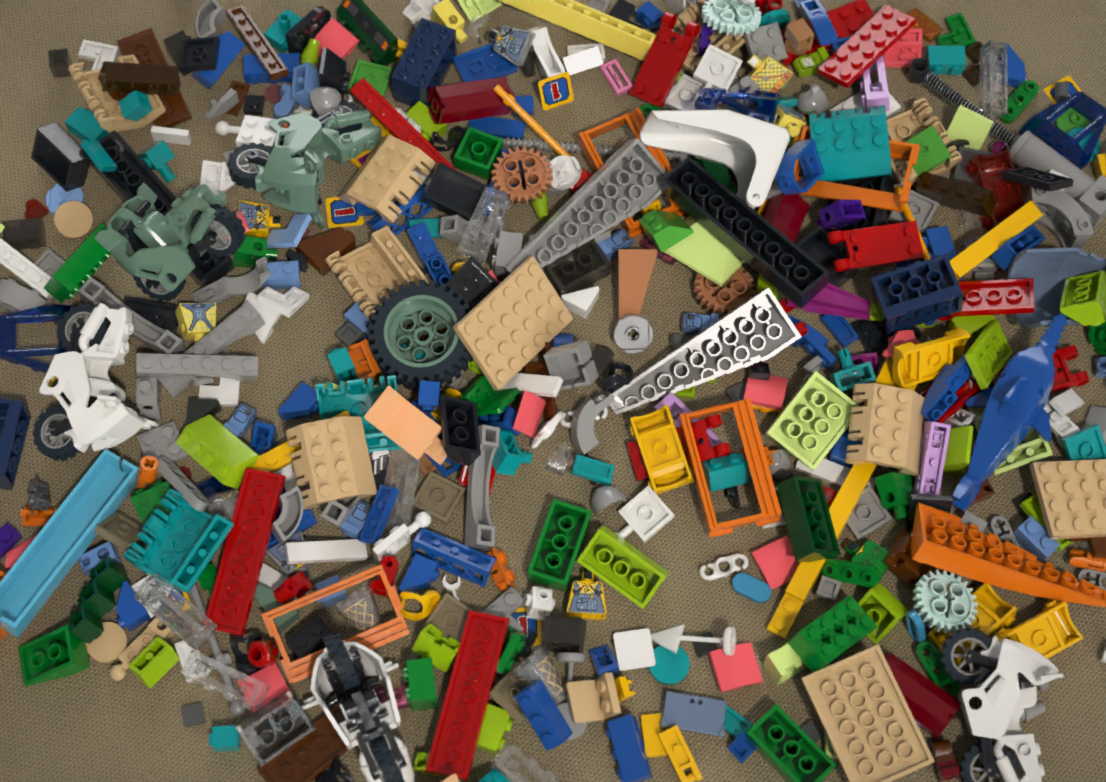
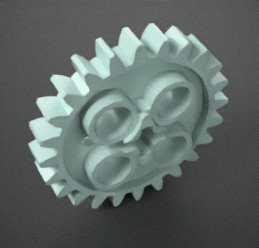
[701,0,761,36]
[912,569,978,634]

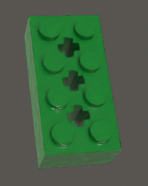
[44,223,112,304]
[527,499,592,592]
[788,595,877,673]
[745,704,837,782]

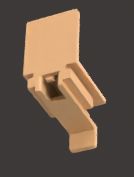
[364,386,448,465]

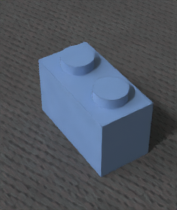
[291,62,320,109]
[262,260,301,290]
[1013,516,1060,563]

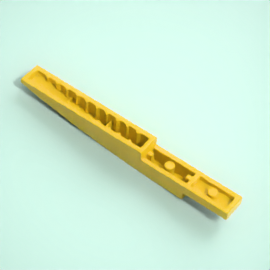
[767,462,877,640]

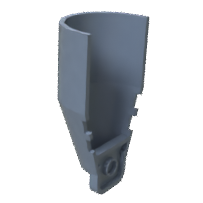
[1007,247,1106,328]

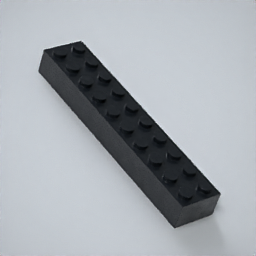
[90,130,235,288]
[662,156,830,308]

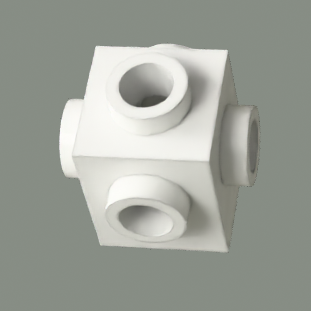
[524,586,555,621]

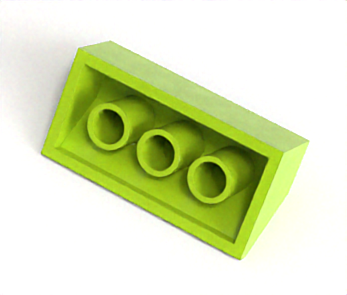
[1059,270,1106,326]
[175,414,259,489]
[577,525,670,609]

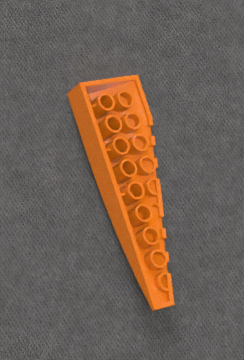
[911,502,1106,607]

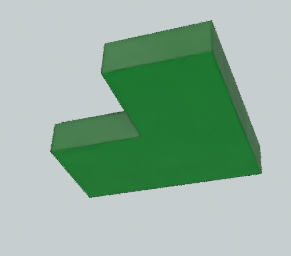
[935,13,976,48]

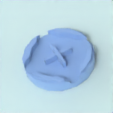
[46,183,85,215]

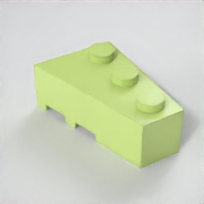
[763,642,807,686]

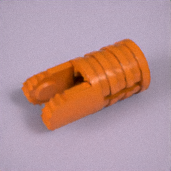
[136,456,159,489]
[1068,549,1106,572]

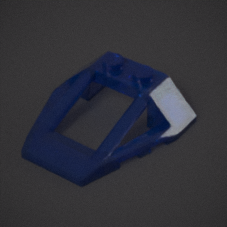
[694,88,781,124]
[1018,91,1106,170]
[0,305,73,373]

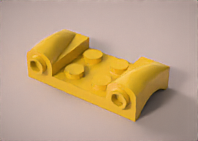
[892,328,970,388]
[629,405,695,495]
[928,583,1017,667]
[991,599,1083,658]

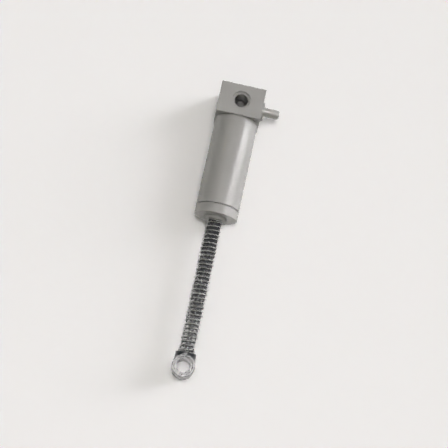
[908,58,1106,230]

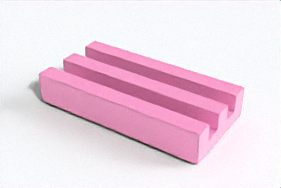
[599,59,632,97]

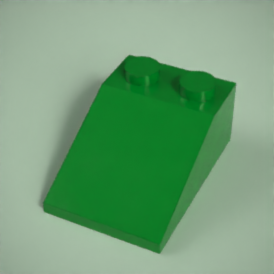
[18,625,90,687]

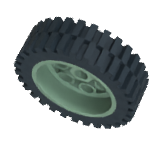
[368,280,473,391]

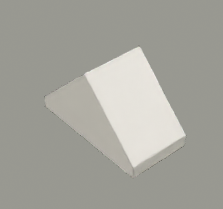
[561,286,600,319]
[943,409,977,428]

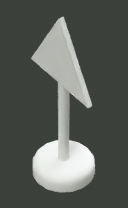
[651,624,736,656]

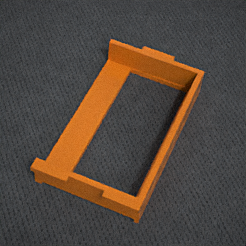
[577,107,688,238]
[794,125,920,212]
[678,398,782,538]
[261,564,410,684]

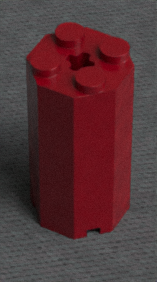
[427,76,515,125]
[749,193,810,272]
[884,652,962,739]

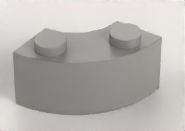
[195,0,226,38]
[0,278,46,320]
[271,486,303,546]

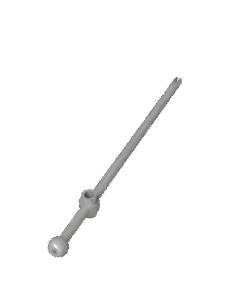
[190,583,246,717]

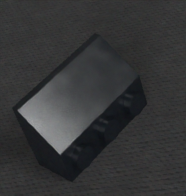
[439,395,481,466]

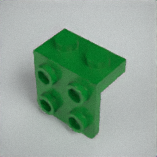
[460,375,519,417]
[130,480,171,526]
[497,625,527,674]

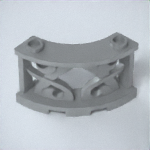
[1020,186,1094,252]

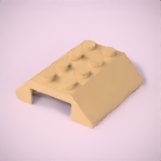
[656,0,745,75]
[68,55,166,133]
[887,98,962,186]
[338,135,436,224]
[325,226,430,320]
[845,383,925,476]
[286,416,377,510]

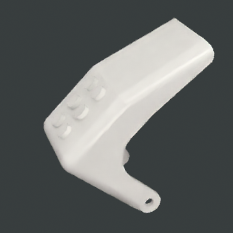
[639,110,790,209]

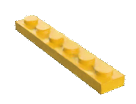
[251,410,350,473]

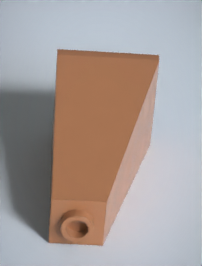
[617,249,657,319]

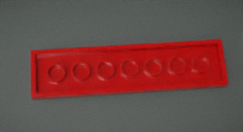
[203,468,286,637]
[425,610,510,781]

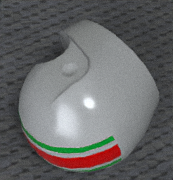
[797,83,829,119]

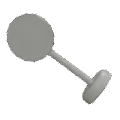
[556,653,587,740]

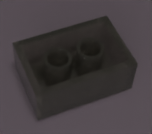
[541,238,611,299]
[235,689,315,766]

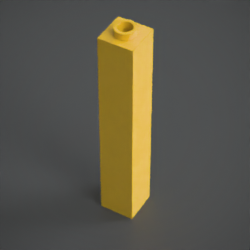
[949,201,1043,281]

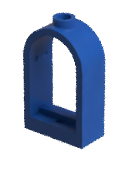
[776,139,825,195]

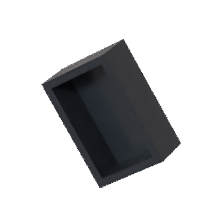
[31,123,91,192]
[419,162,490,222]
[796,224,859,288]

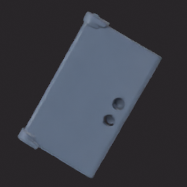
[660,691,727,738]

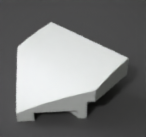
[200,160,236,195]

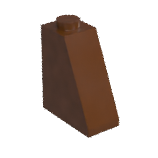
[296,227,357,277]

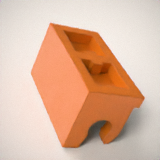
[348,339,381,384]

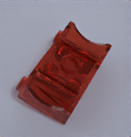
[966,149,1025,231]

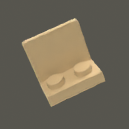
[565,672,621,724]

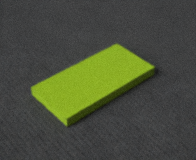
[964,319,1013,390]

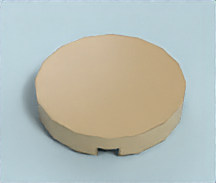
[54,201,93,239]
[86,622,128,663]

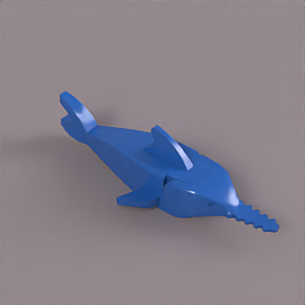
[952,314,1067,511]

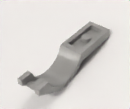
[192,257,271,304]

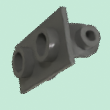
[27,475,50,514]

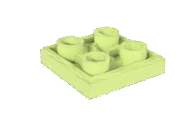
[947,105,994,150]

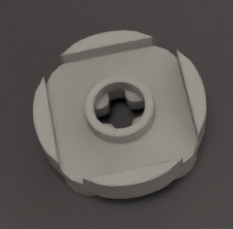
[614,314,653,354]

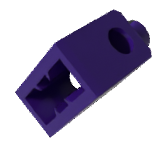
[817,200,866,229]

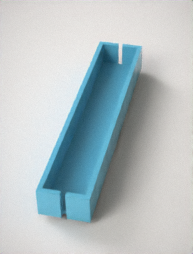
[0,449,139,638]

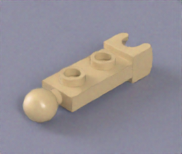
[109,616,174,681]

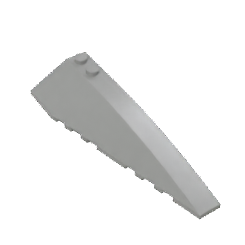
[505,138,668,274]
[610,287,801,415]

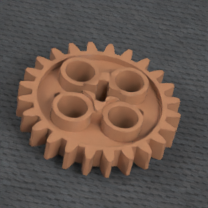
[491,146,553,205]
[693,267,756,317]

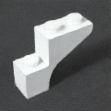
[527,25,565,78]

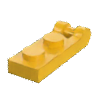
[657,725,702,782]

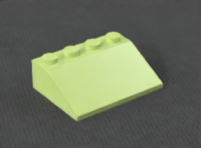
[763,371,860,471]

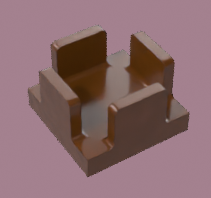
[883,530,935,588]

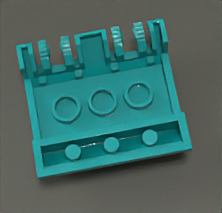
[809,105,892,182]
[315,375,403,453]
[123,488,234,593]

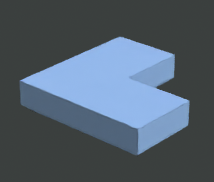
[267,214,312,248]

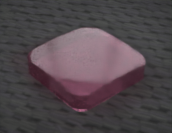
[263,84,282,105]

